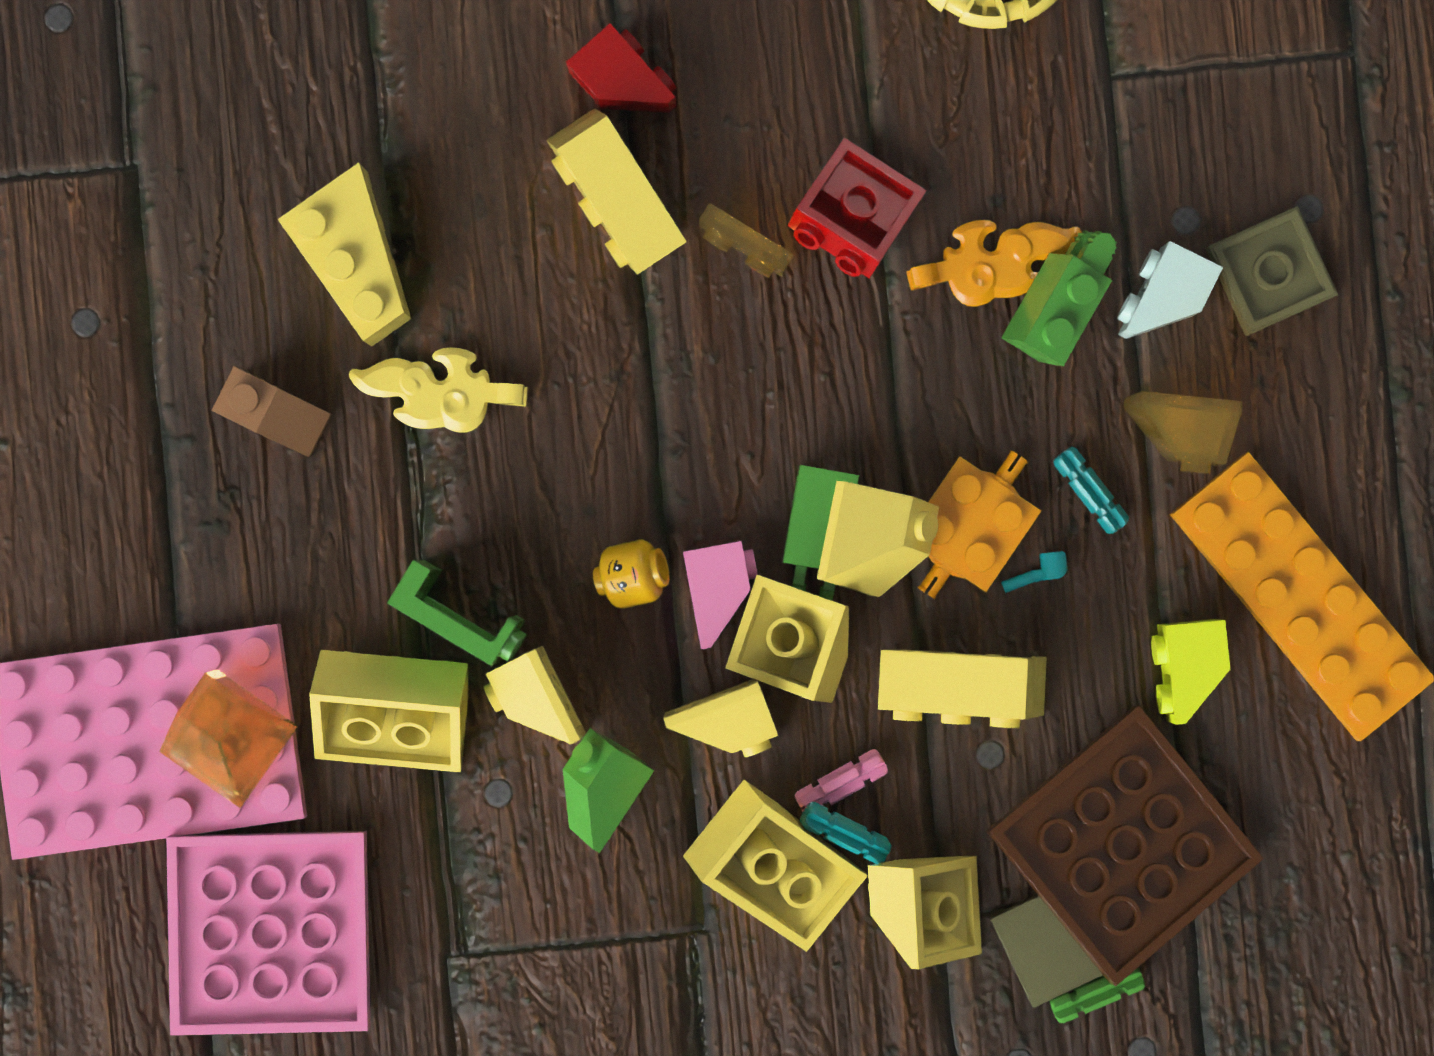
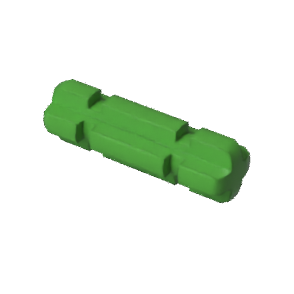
[1049,968,1145,1023]

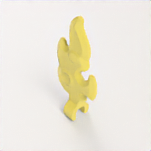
[349,348,528,433]

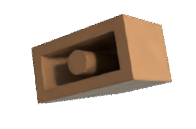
[211,366,332,458]

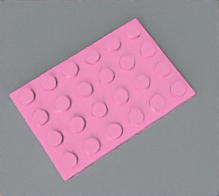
[0,624,307,860]

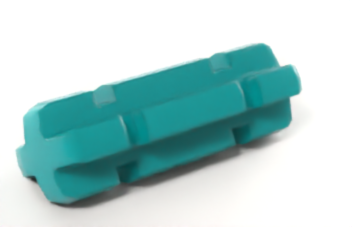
[1053,447,1129,534]
[800,802,892,864]

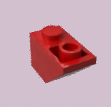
[566,23,677,113]

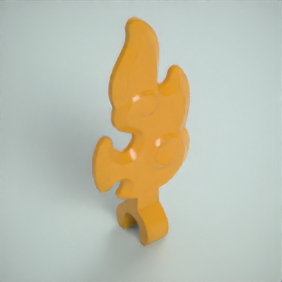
[906,220,1081,307]

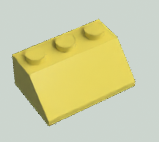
[309,650,469,772]

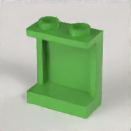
[387,560,527,666]

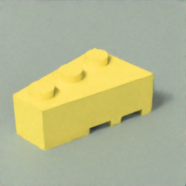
[278,162,412,346]
[878,649,1047,728]

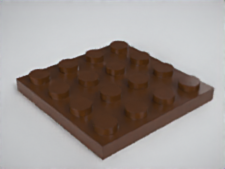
[986,706,1264,987]

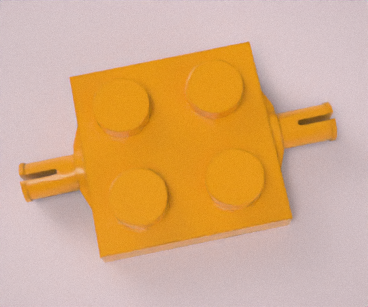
[917,450,1041,599]

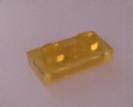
[699,203,794,278]

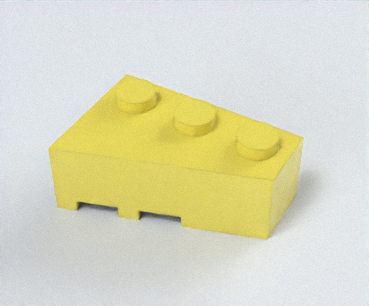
[546,108,687,275]

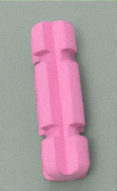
[795,749,888,812]

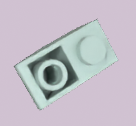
[1117,241,1223,339]

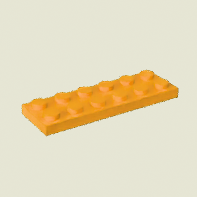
[1170,452,1434,742]

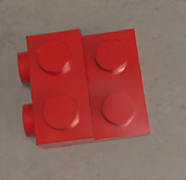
[787,137,927,279]

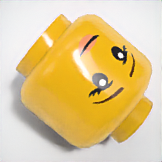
[593,539,670,609]

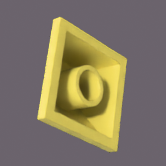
[817,481,939,597]
[725,575,849,703]
[483,646,586,744]
[663,679,778,757]
[868,856,982,969]

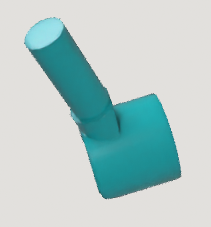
[1001,551,1068,593]

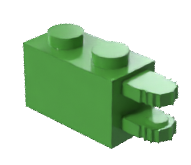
[1001,231,1117,366]
[782,465,859,601]

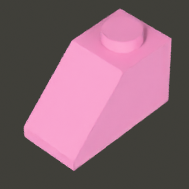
[683,541,758,649]

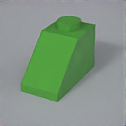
[563,728,654,853]

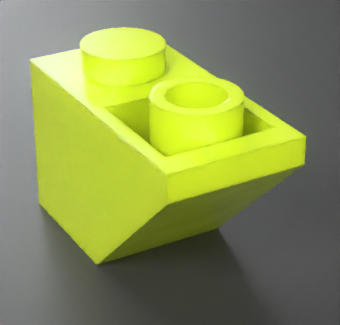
[1151,619,1230,725]

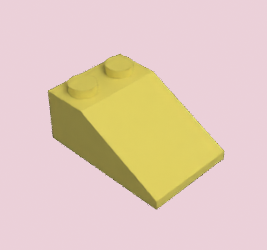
[683,780,868,952]

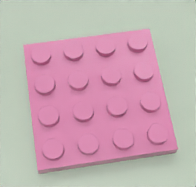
[166,831,371,1035]

